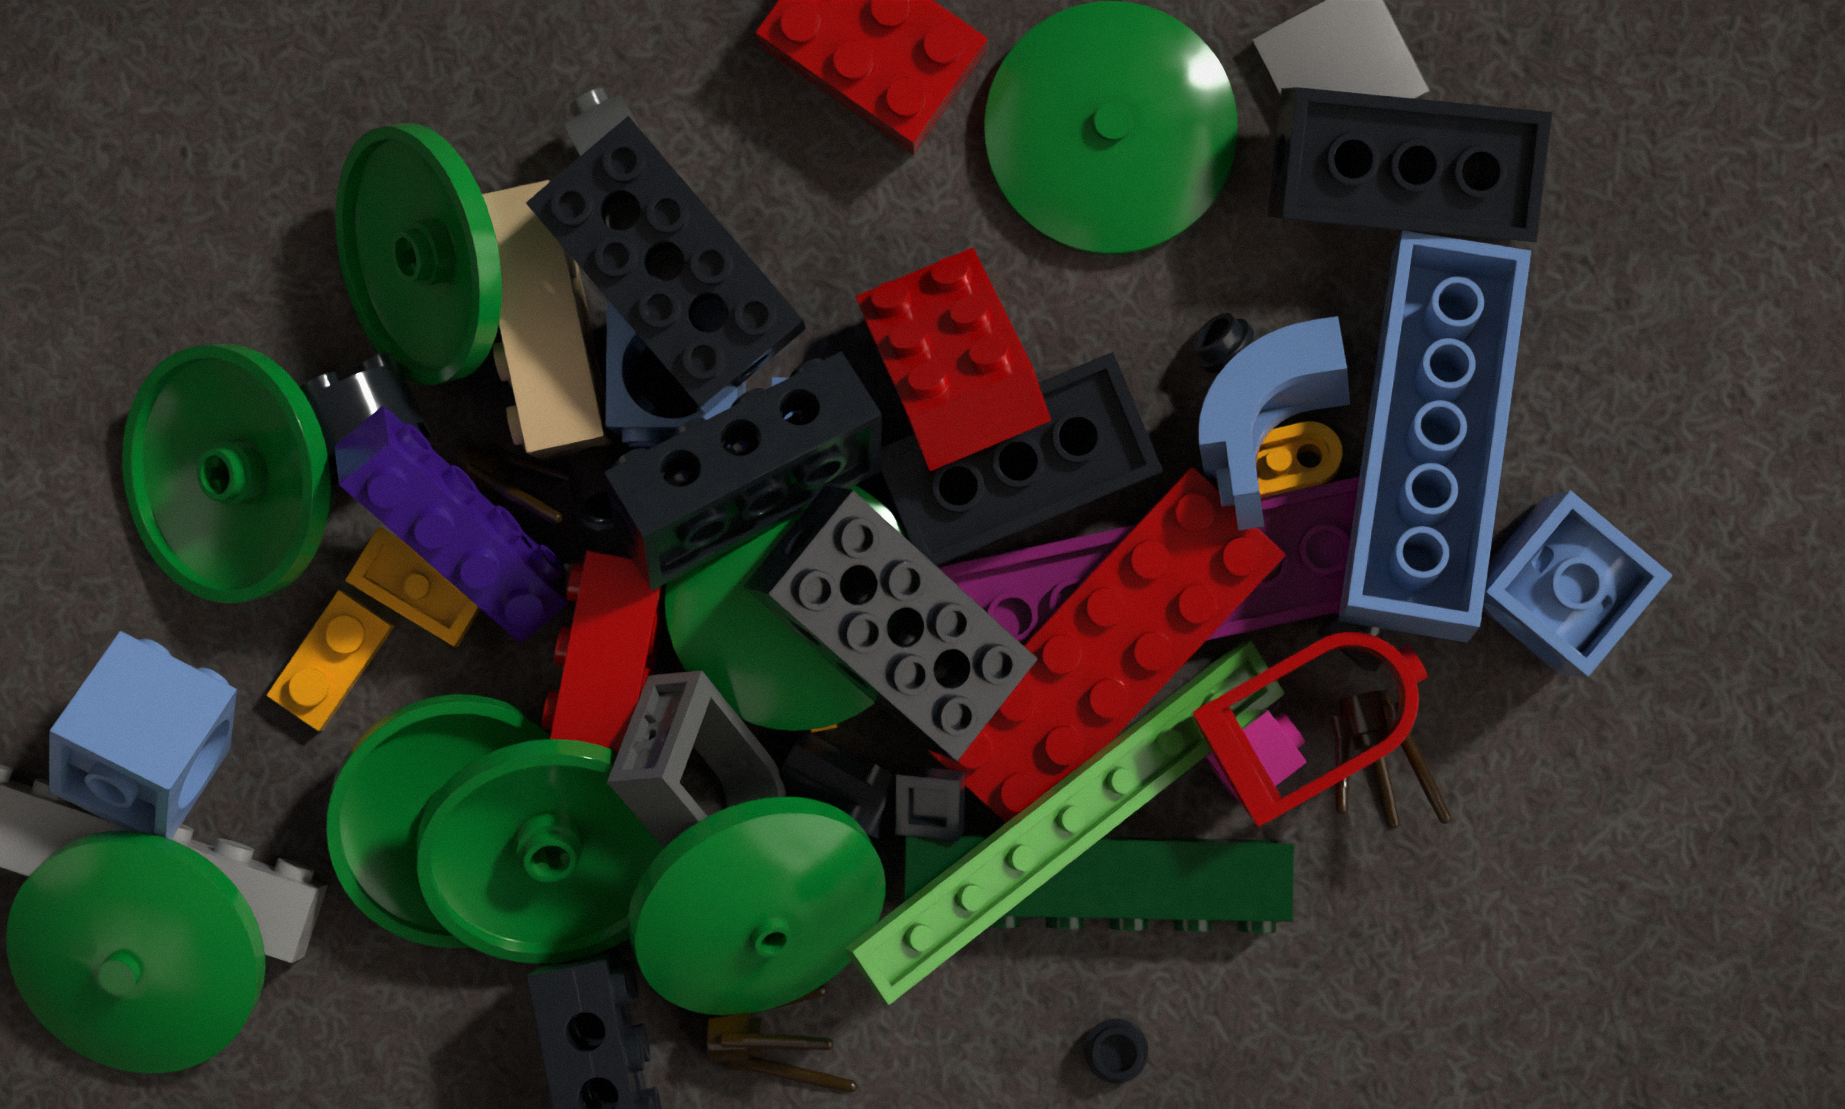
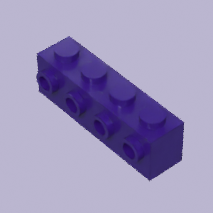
[335,405,569,644]

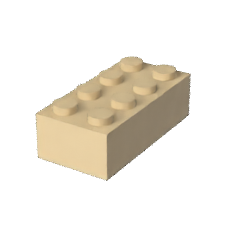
[482,180,617,461]

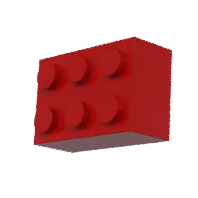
[756,0,988,155]
[855,247,1051,471]
[542,551,666,752]

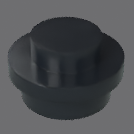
[1193,313,1254,373]
[1084,1018,1149,1084]

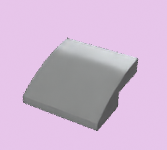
[1253,0,1431,99]

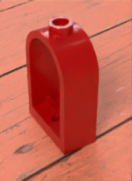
[1190,632,1428,827]

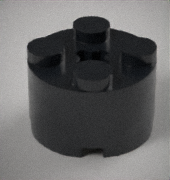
[299,352,432,487]

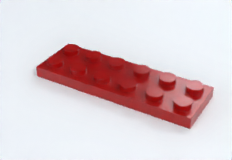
[928,467,1286,823]

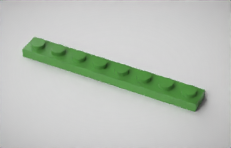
[844,641,1285,1005]

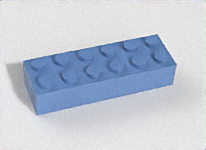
[1338,230,1531,642]

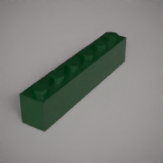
[905,834,1294,933]

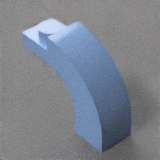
[1199,316,1350,530]

